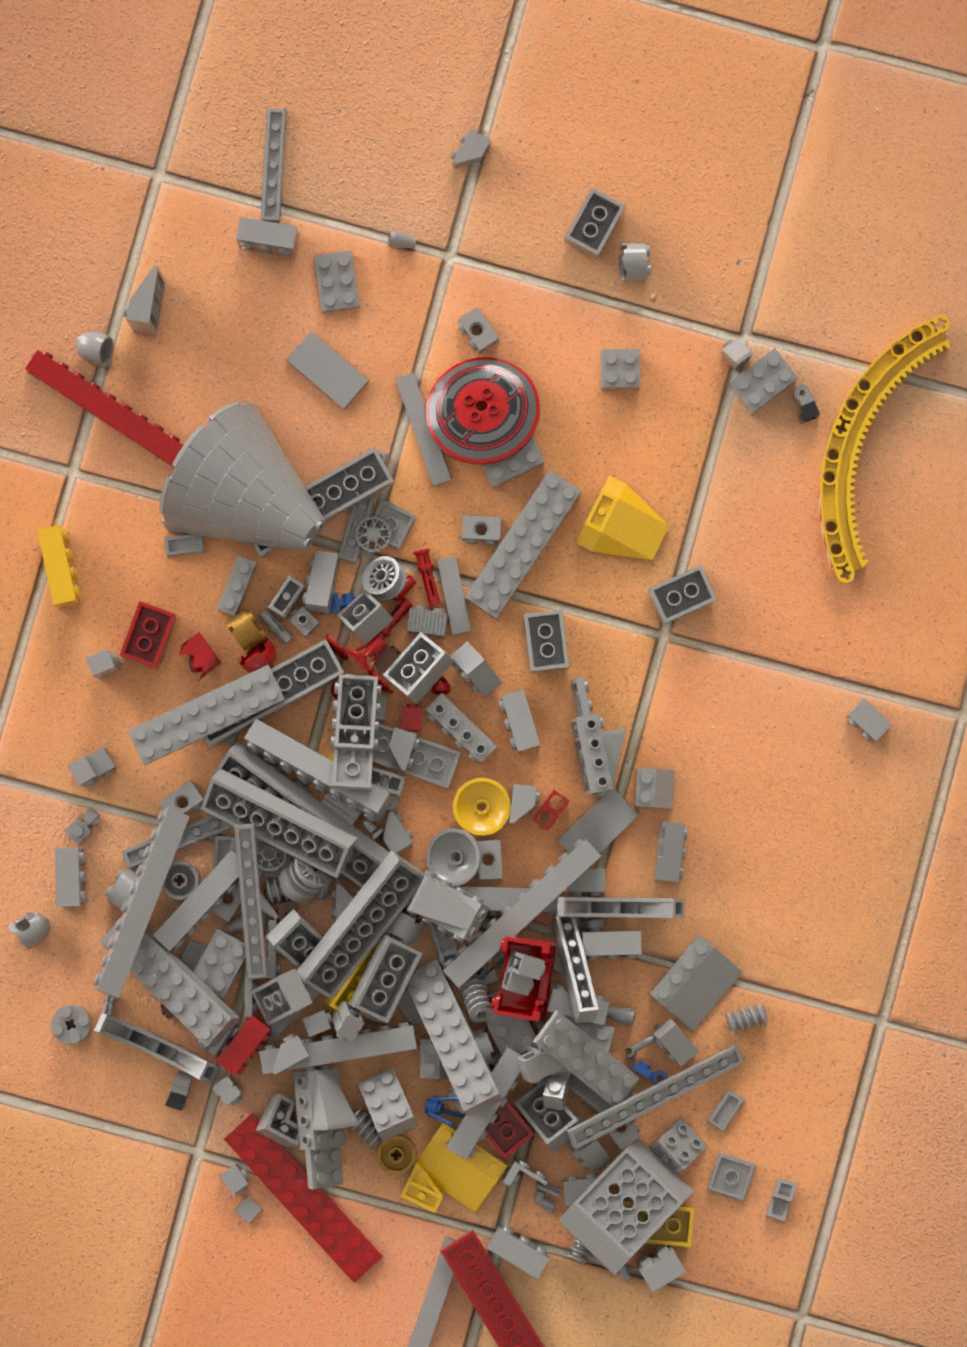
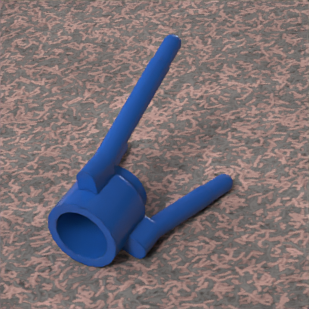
[425,1096,465,1126]

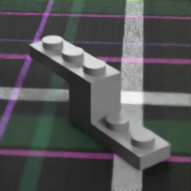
[244,920,281,1017]

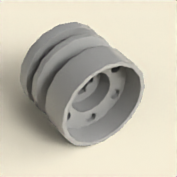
[278,858,330,903]

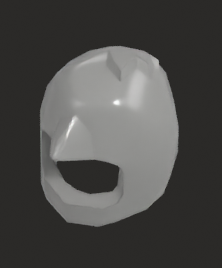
[75,331,114,367]
[8,912,51,950]

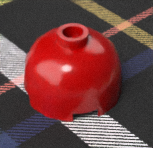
[238,638,277,673]

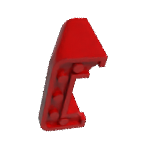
[491,936,556,1021]

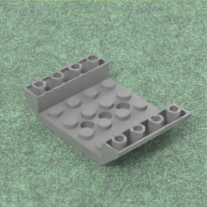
[558,1138,694,1276]

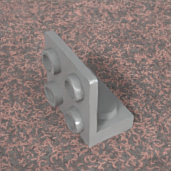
[648,1118,706,1174]
[502,1159,548,1186]

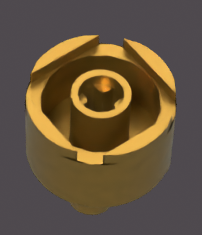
[225,610,268,654]
[377,1134,416,1175]

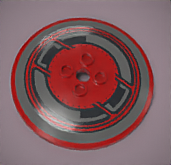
[426,357,540,465]

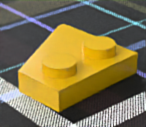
[400,1162,444,1213]

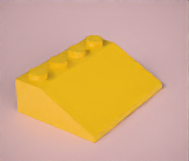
[411,1122,508,1213]

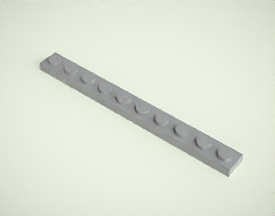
[566,1044,744,1149]

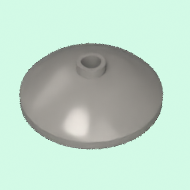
[426,828,481,886]

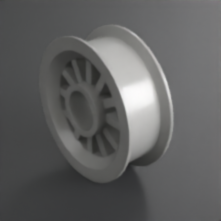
[362,556,407,601]

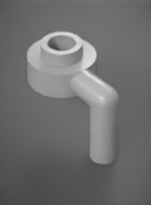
[575,917,605,932]

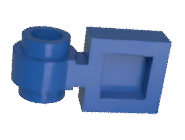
[321,593,356,615]
[632,1060,668,1085]

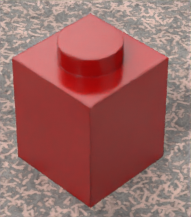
[402,704,422,732]

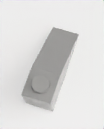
[543,1068,573,1111]

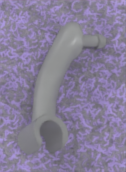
[625,1024,659,1059]

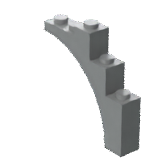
[557,897,685,918]
[94,1012,220,1084]

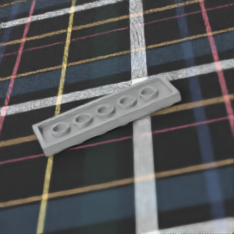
[373,723,461,789]
[533,1010,639,1107]

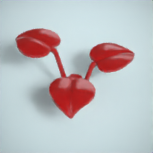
[325,635,394,694]

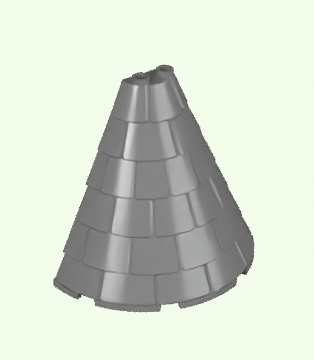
[160,401,326,552]

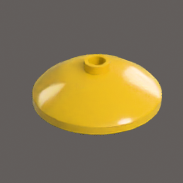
[453,778,511,836]

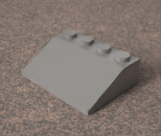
[124,265,165,336]
[649,935,743,1031]

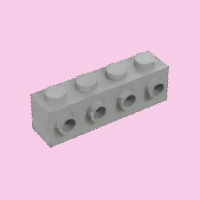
[426,693,497,763]

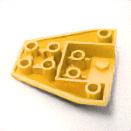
[575,476,669,560]

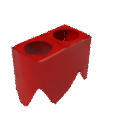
[178,632,222,681]
[532,790,570,831]

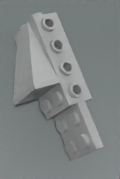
[331,674,381,791]
[570,677,625,798]
[405,870,490,942]
[293,1064,358,1189]

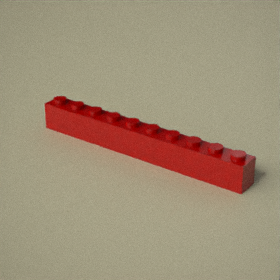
[25,350,184,468]

